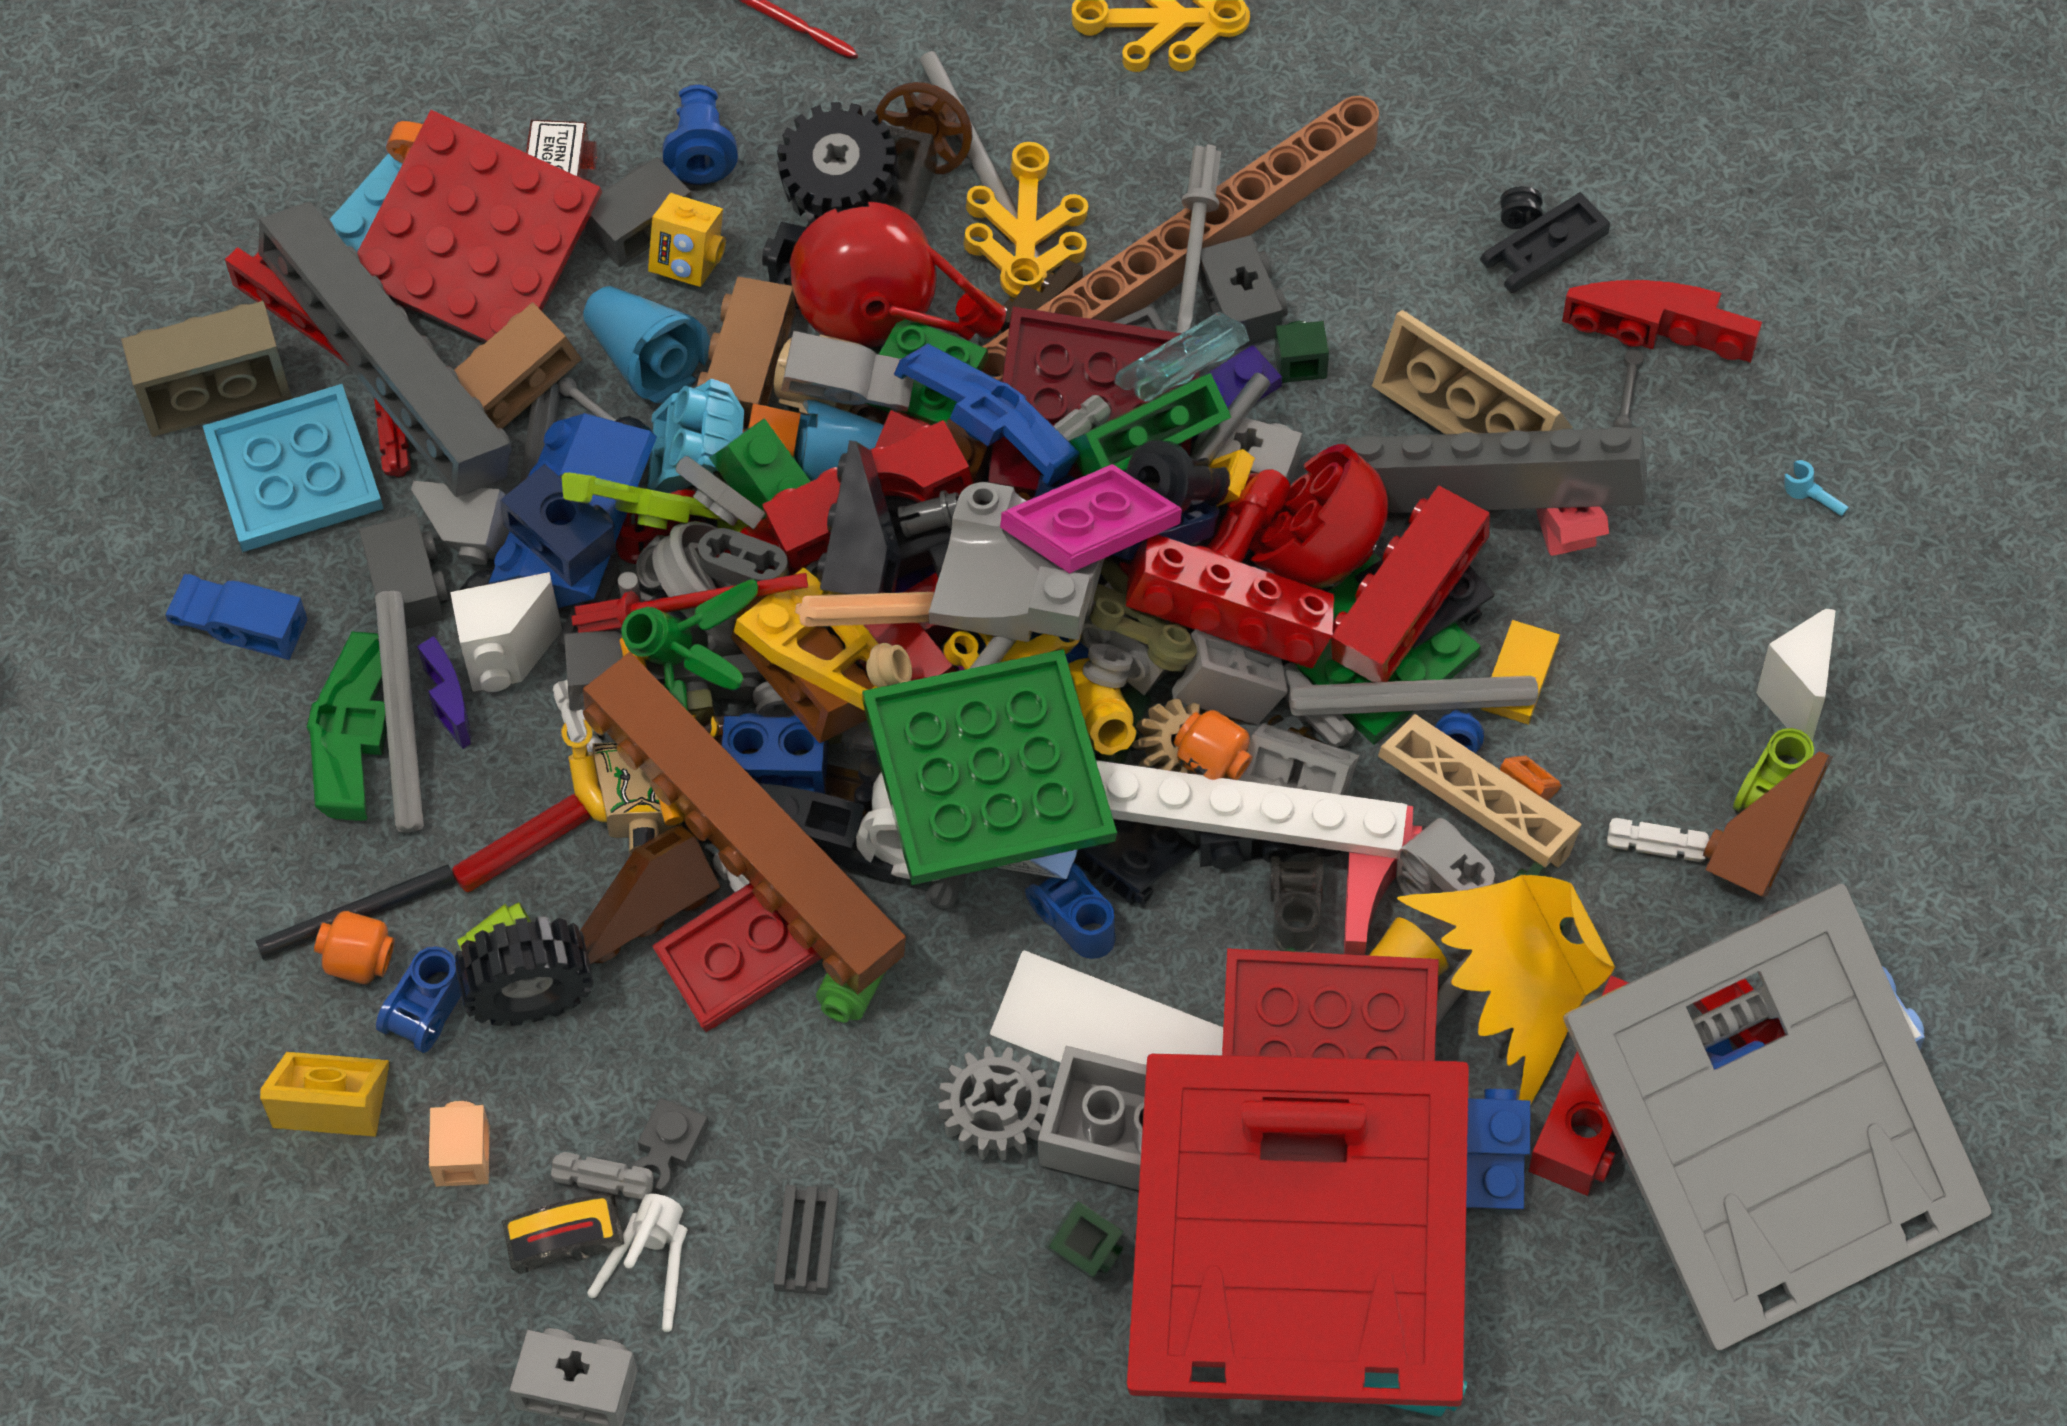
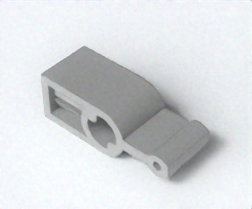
[781,331,914,412]

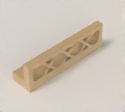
[1378,714,1582,868]

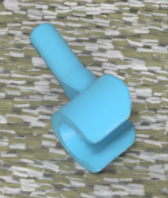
[1785,460,1849,517]

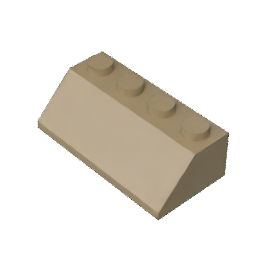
[1372,310,1573,434]

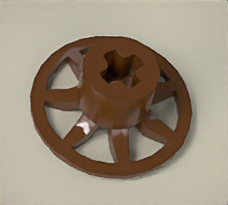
[875,82,973,175]

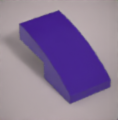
[417,636,471,749]

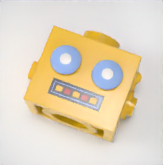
[648,193,726,287]

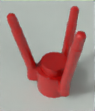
[889,244,1006,341]

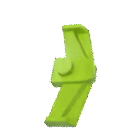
[561,472,749,532]

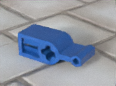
[165,574,307,660]

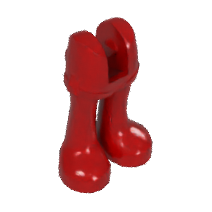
[1194,469,1290,563]

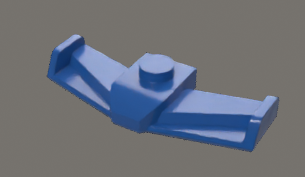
[894,344,1080,486]

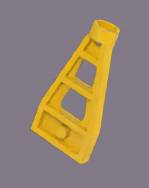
[734,568,878,711]

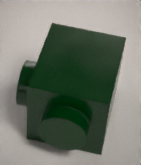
[1045,1201,1123,1277]

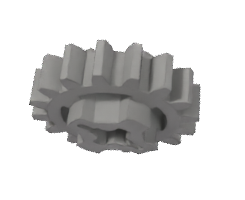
[938,1046,1052,1161]

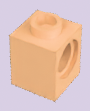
[429,1101,490,1187]

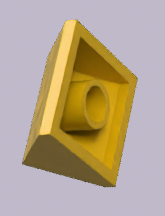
[260,1052,389,1137]

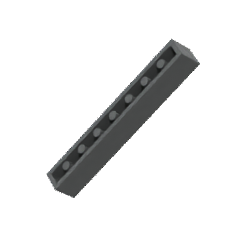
[258,201,512,497]

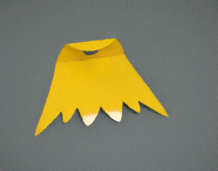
[1397,875,1615,1105]

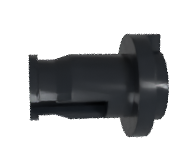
[1126,440,1230,514]

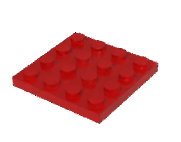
[357,110,602,343]
[1222,948,1439,1162]

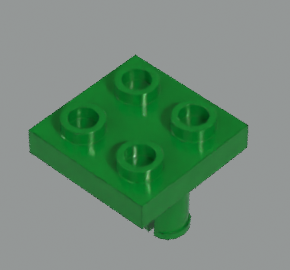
[865,319,988,425]

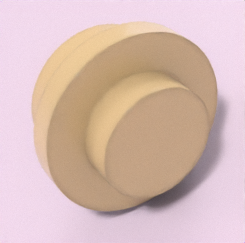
[866,643,912,688]

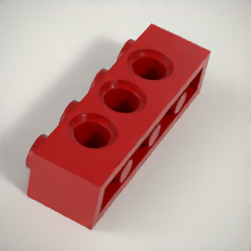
[1528,976,1629,1196]

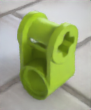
[1733,728,1814,812]

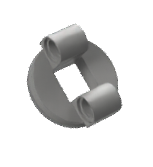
[636,521,760,657]

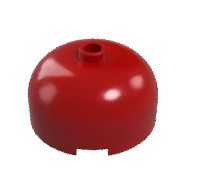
[790,202,937,348]
[1249,444,1388,589]

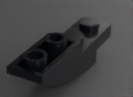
[758,783,896,883]

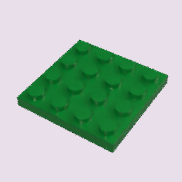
[862,649,1117,885]

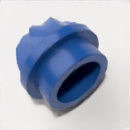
[1435,709,1484,754]

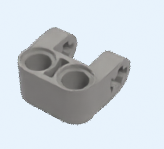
[1396,818,1495,933]

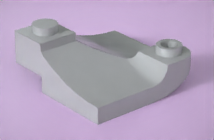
[929,482,1104,642]

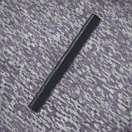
[256,864,456,960]

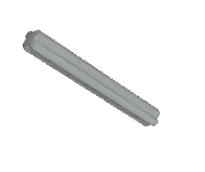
[375,590,424,833]
[1289,675,1538,716]

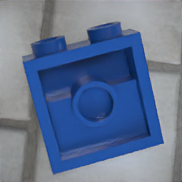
[1466,1089,1530,1210]

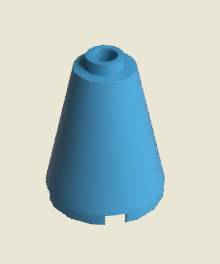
[583,286,710,403]
[794,400,884,481]

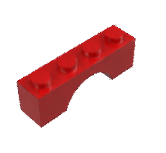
[762,420,973,575]

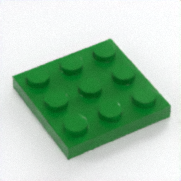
[1282,553,1481,745]

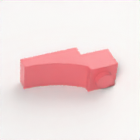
[1344,806,1422,955]

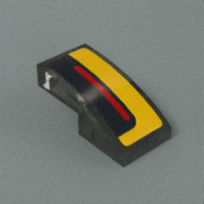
[502,1193,625,1274]

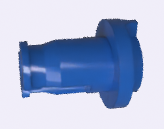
[662,85,738,185]

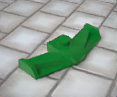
[306,631,387,821]

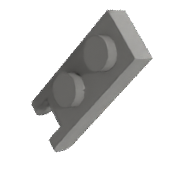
[676,456,765,529]

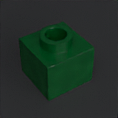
[1274,321,1329,383]

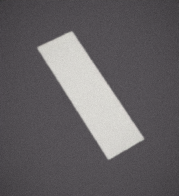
[990,950,1223,1065]

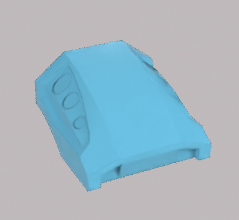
[647,379,744,493]

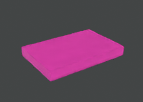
[1000,464,1182,574]

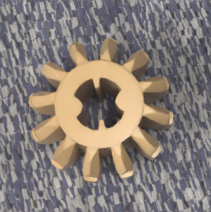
[1132,699,1200,774]

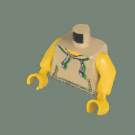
[561,714,720,855]

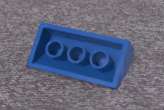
[488,413,657,608]

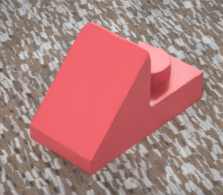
[1536,507,1609,556]

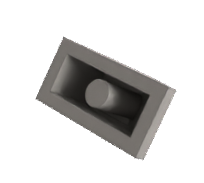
[411,481,509,565]

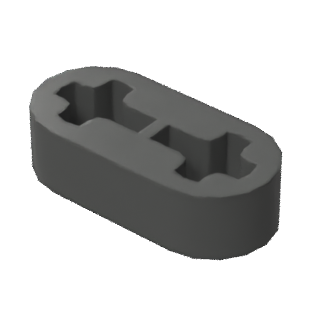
[698,528,790,596]

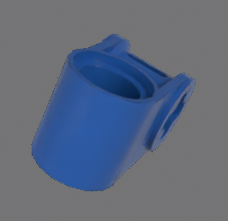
[1025,862,1116,959]
[376,946,462,1053]

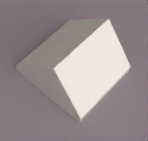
[1756,609,1835,741]

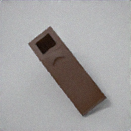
[580,824,720,964]

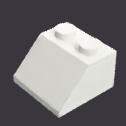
[450,572,562,692]

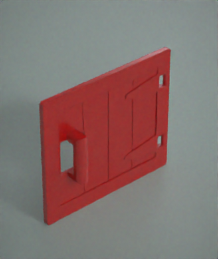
[1127,1053,1469,1407]

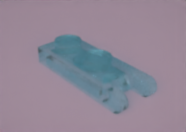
[1115,312,1250,401]

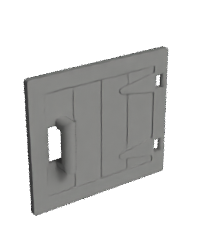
[1563,884,1991,1350]

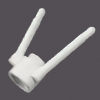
[587,1194,688,1332]

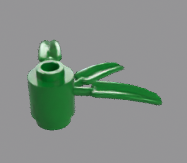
[622,579,758,711]

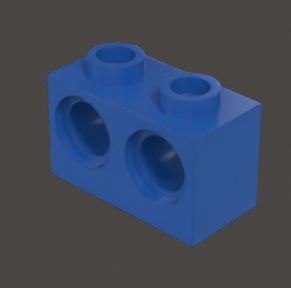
[722,713,829,794]

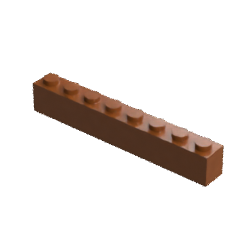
[583,652,906,995]

